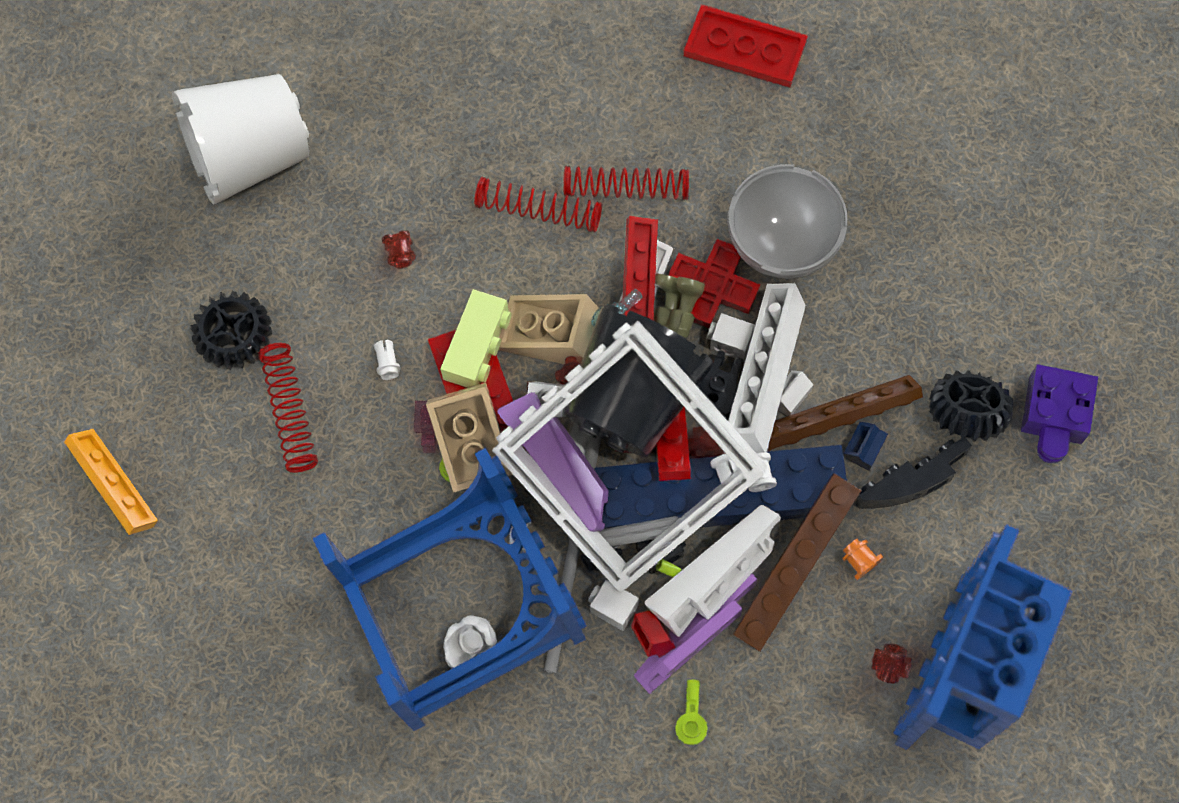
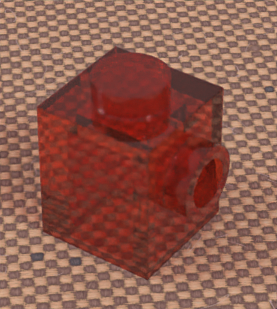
[688,426,726,458]

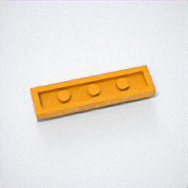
[64,429,158,535]

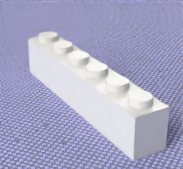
[728,283,806,453]

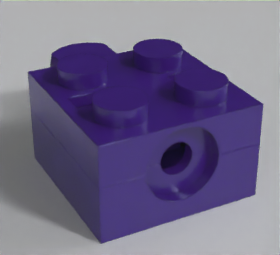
[1021,364,1098,463]

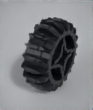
[191,290,272,370]
[929,370,1014,442]

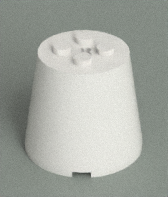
[172,74,309,204]

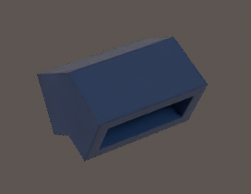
[844,421,888,471]

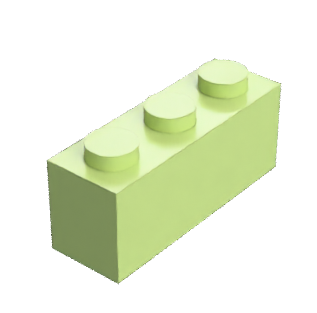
[440,289,511,388]

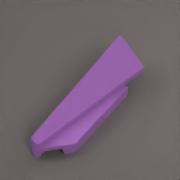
[497,392,609,532]
[634,574,757,694]

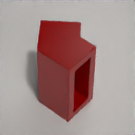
[631,610,676,658]

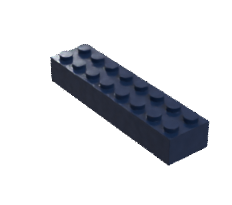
[594,445,847,529]

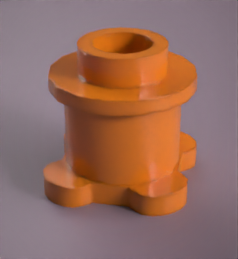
[842,539,884,580]

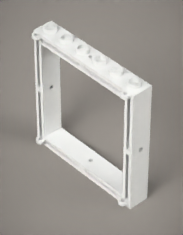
[492,321,767,593]

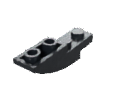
[856,437,972,509]

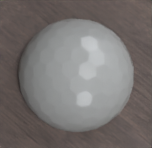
[727,164,847,279]

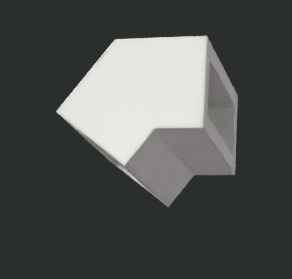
[778,370,813,416]

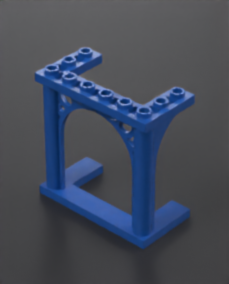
[313,448,587,731]

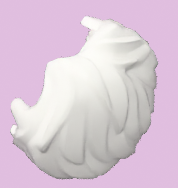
[444,615,497,669]

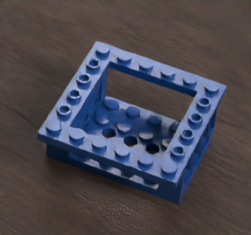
[893,524,1072,750]

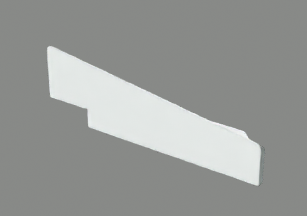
[645,505,781,637]

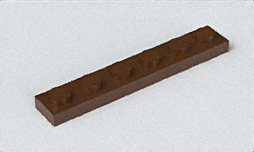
[767,375,923,452]
[732,473,861,651]

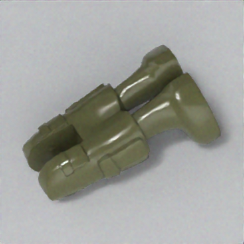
[654,273,705,339]

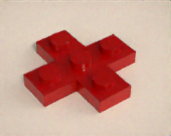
[668,239,760,329]

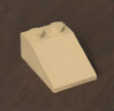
[499,294,601,364]
[426,383,513,493]

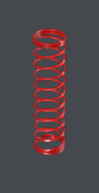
[563,166,689,200]
[474,177,602,233]
[258,342,318,473]

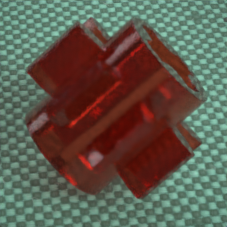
[871,643,912,684]

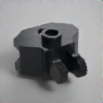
[698,350,743,421]

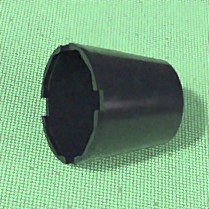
[564,305,713,457]

